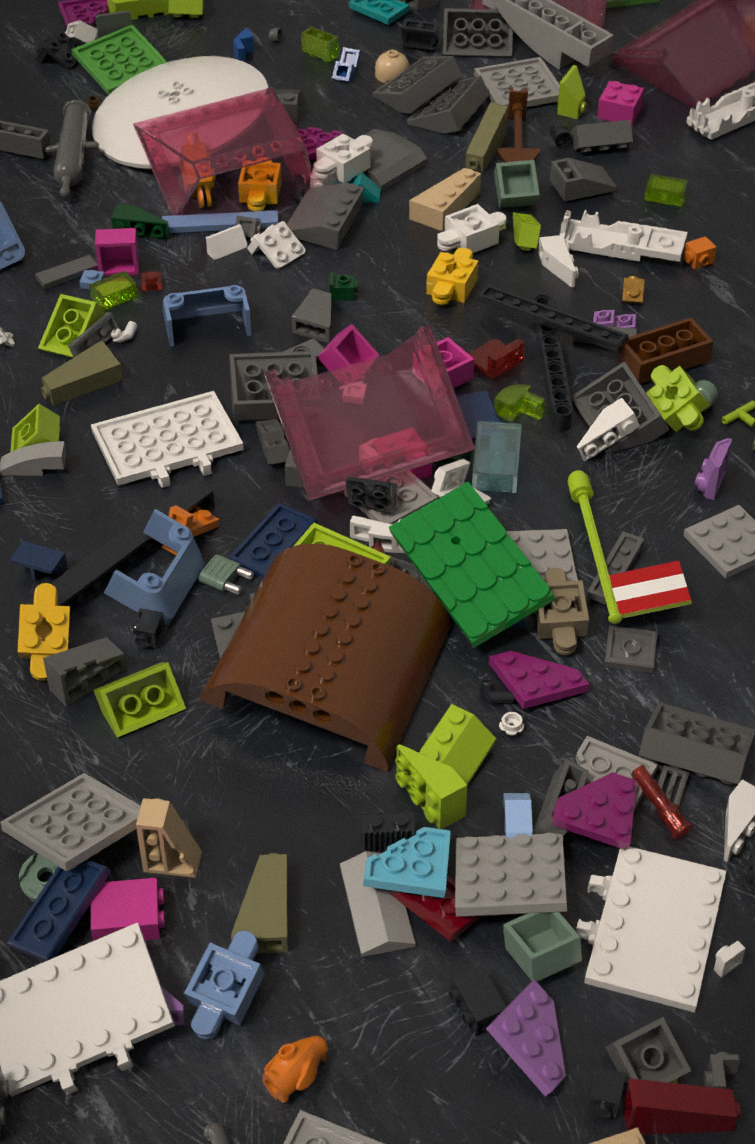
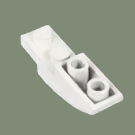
[350,516,405,553]

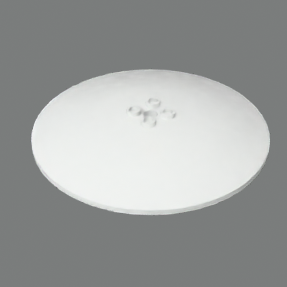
[92,56,270,169]

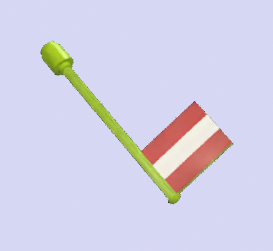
[567,470,692,624]

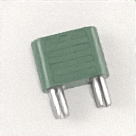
[199,554,254,594]

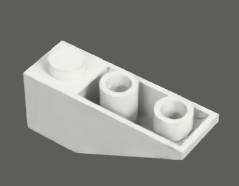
[538,235,578,287]
[577,398,640,462]
[724,780,755,862]

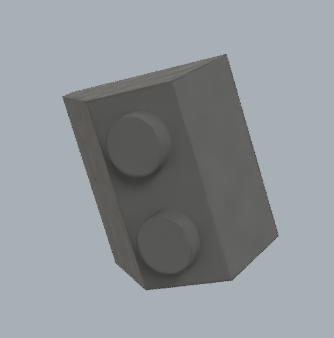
[605,1017,691,1084]

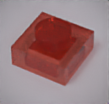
[141,271,162,291]

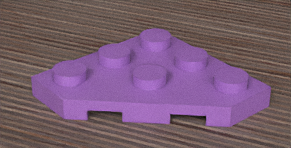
[486,980,566,1096]

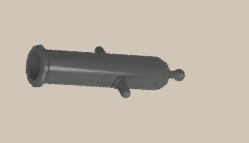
[44,100,99,198]

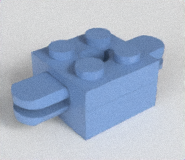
[184,931,265,1040]

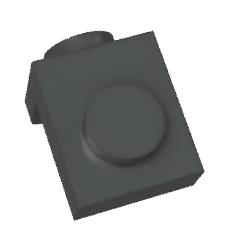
[235,216,263,238]
[703,1052,740,1089]

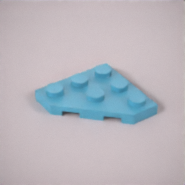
[363,827,451,898]

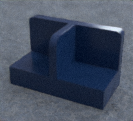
[11,541,68,580]

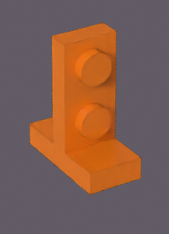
[162,505,220,555]

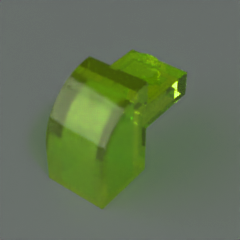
[494,384,545,422]

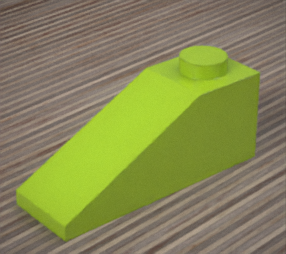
[513,212,541,251]

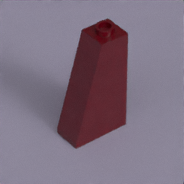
[623,1079,741,1135]

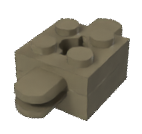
[535,568,589,655]

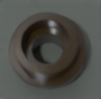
[84,95,103,112]

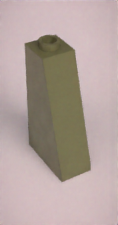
[465,102,508,173]
[41,341,123,406]
[231,853,288,953]

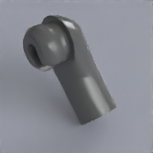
[204,1123,230,1144]

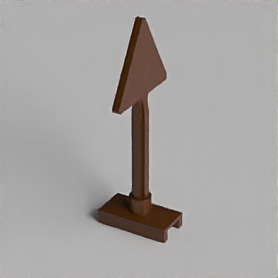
[496,87,541,162]

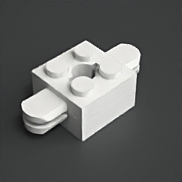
[314,134,373,183]
[437,204,506,253]

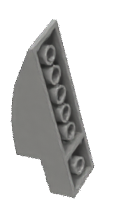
[491,0,614,70]

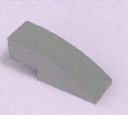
[0,441,66,476]

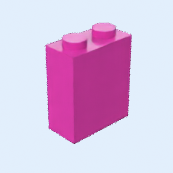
[91,878,165,941]

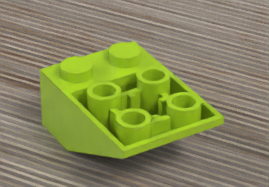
[395,745,467,829]

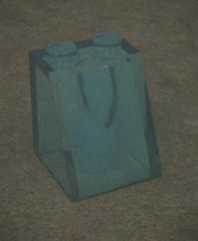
[472,421,522,493]

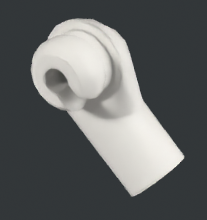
[111,321,137,343]

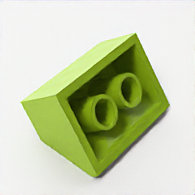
[94,662,186,737]
[419,704,496,786]

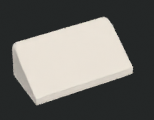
[206,224,247,260]

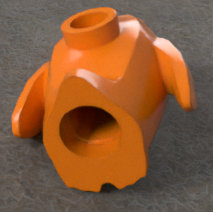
[262,1036,328,1103]

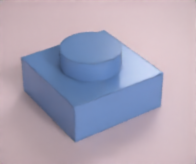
[80,270,105,290]

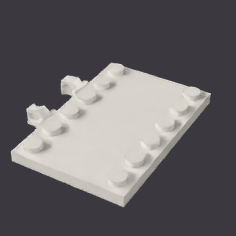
[91,391,244,488]
[576,847,726,1012]
[0,923,175,1096]

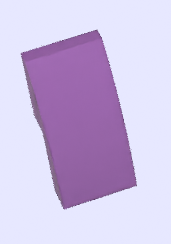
[593,310,637,329]

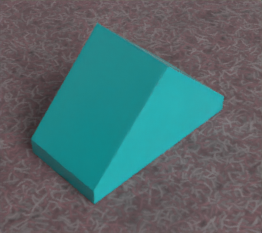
[349,172,380,203]

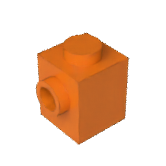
[683,236,717,270]

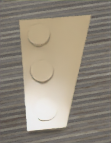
[136,798,202,878]

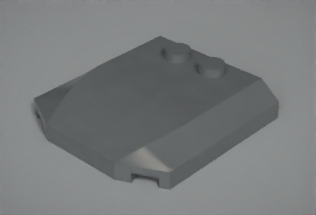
[362,129,427,192]

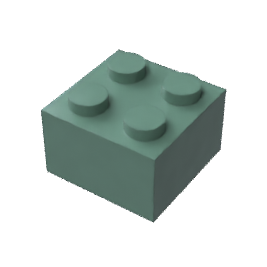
[494,160,539,208]
[503,912,582,982]

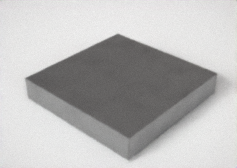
[604,626,657,673]

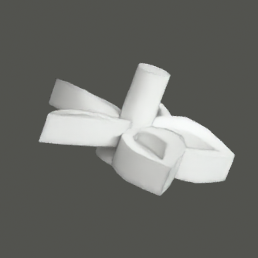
[0,327,15,347]

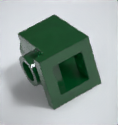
[330,272,358,301]

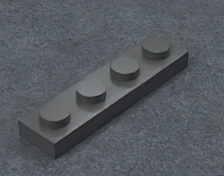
[587,531,644,605]

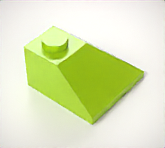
[557,65,587,119]

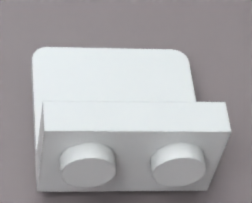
[247,221,305,269]
[431,459,491,504]

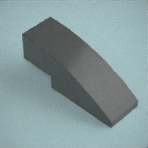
[256,419,289,464]

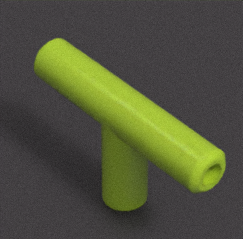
[722,400,755,427]

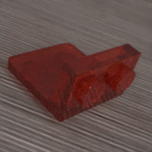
[468,338,525,379]

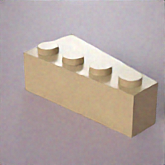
[409,168,481,231]

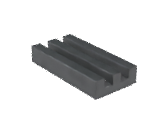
[650,765,689,817]

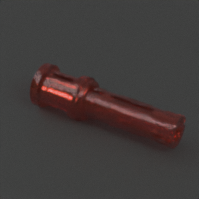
[630,765,693,839]

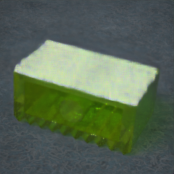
[301,26,339,62]
[644,174,688,207]
[89,271,138,311]

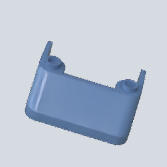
[0,202,25,269]
[163,285,252,346]
[104,509,204,625]

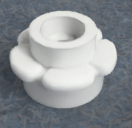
[499,712,524,735]

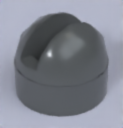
[268,28,283,42]

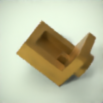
[622,276,644,305]

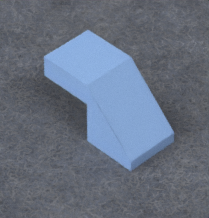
[503,793,533,838]

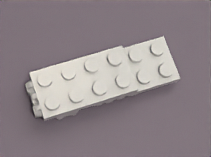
[687,82,755,140]
[560,210,687,262]

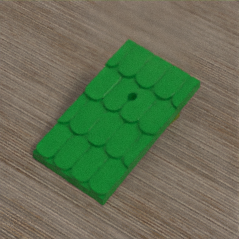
[389,482,555,648]

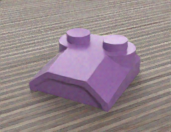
[695,438,732,500]

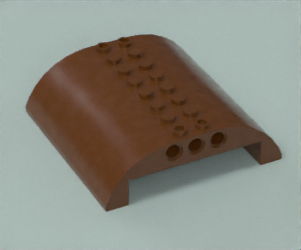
[200,543,451,772]

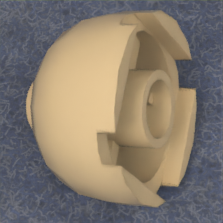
[375,50,409,83]

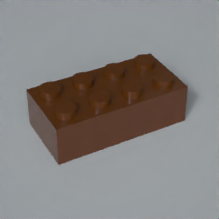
[617,317,714,384]

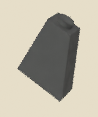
[292,288,332,343]

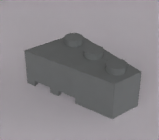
[43,637,126,707]

